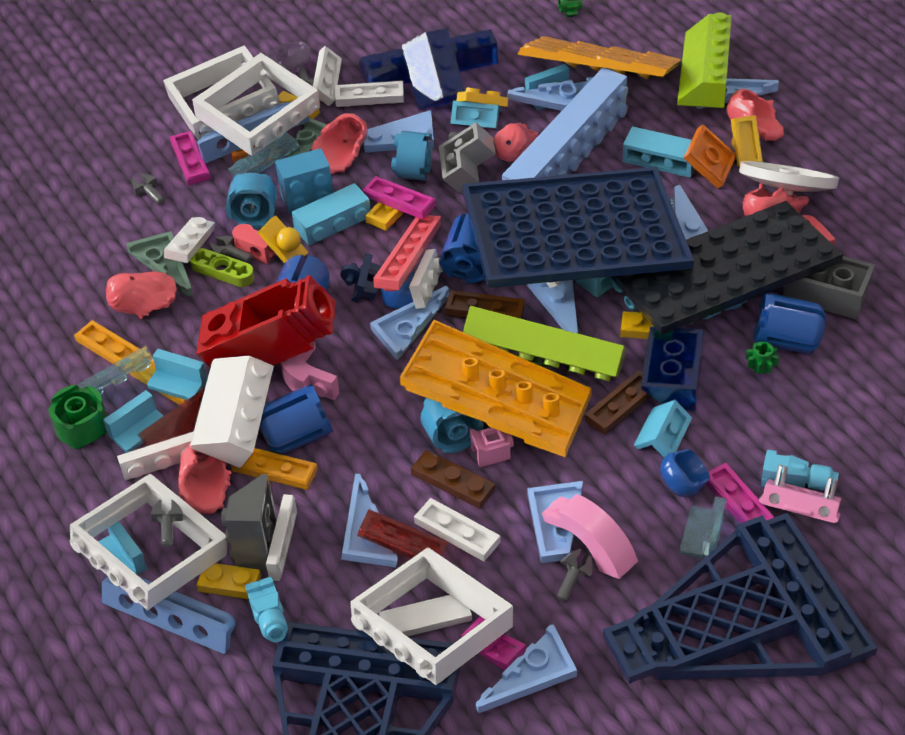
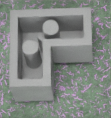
[439,123,496,194]

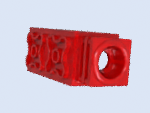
[196,275,336,368]

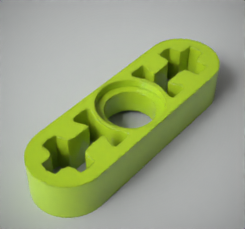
[190,248,255,287]

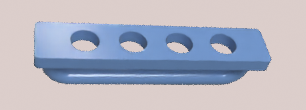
[197,102,309,163]
[102,577,236,654]

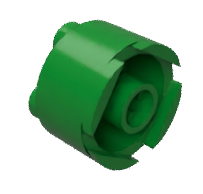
[48,385,107,449]

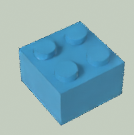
[275,148,333,214]

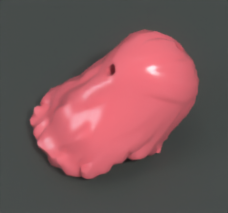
[726,89,784,142]
[311,113,368,175]
[494,123,538,162]
[742,183,809,216]
[106,271,177,319]
[178,443,232,515]

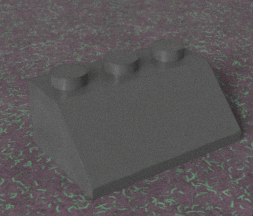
[783,256,875,320]
[221,474,277,572]

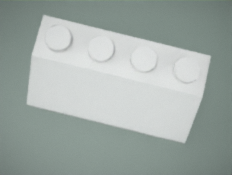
[189,356,274,468]

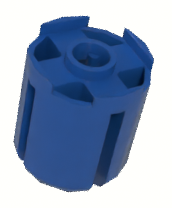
[439,213,484,284]
[276,255,330,291]
[753,293,826,354]
[259,384,333,455]

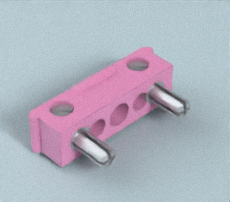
[759,465,842,523]

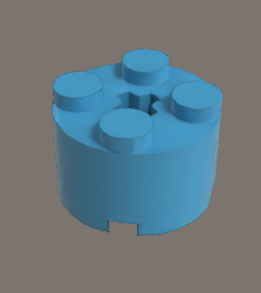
[391,131,433,181]
[226,173,277,229]
[420,398,483,453]

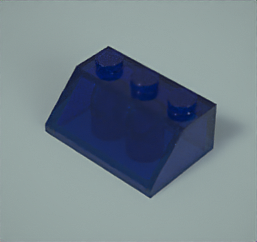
[401,28,465,110]
[641,326,703,411]

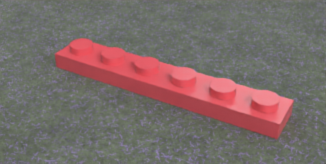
[374,215,441,291]

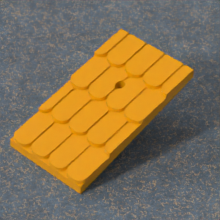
[517,36,682,79]
[400,320,592,458]

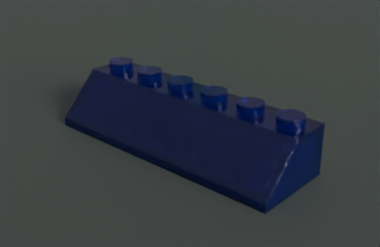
[358,29,498,84]

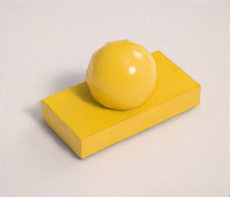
[730,115,763,167]
[258,215,308,263]

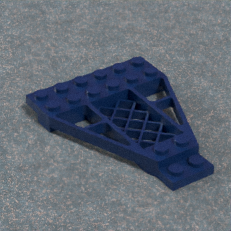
[603,513,877,684]
[272,622,460,735]

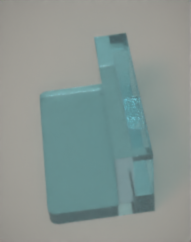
[680,496,727,559]

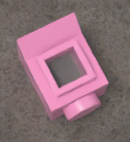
[470,427,514,468]

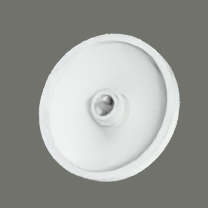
[739,161,839,195]

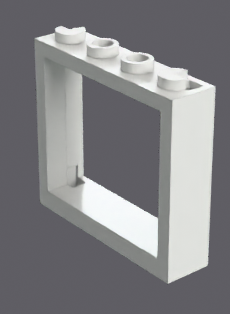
[163,45,280,141]
[192,53,320,156]
[69,474,227,610]
[351,548,513,685]

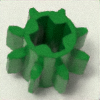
[558,0,583,17]
[746,342,779,374]

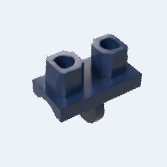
[340,253,382,303]

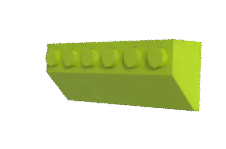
[677,12,732,108]
[463,306,627,382]

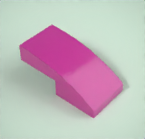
[461,616,527,670]

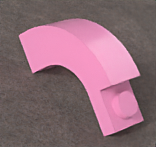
[280,342,339,400]
[542,494,638,579]

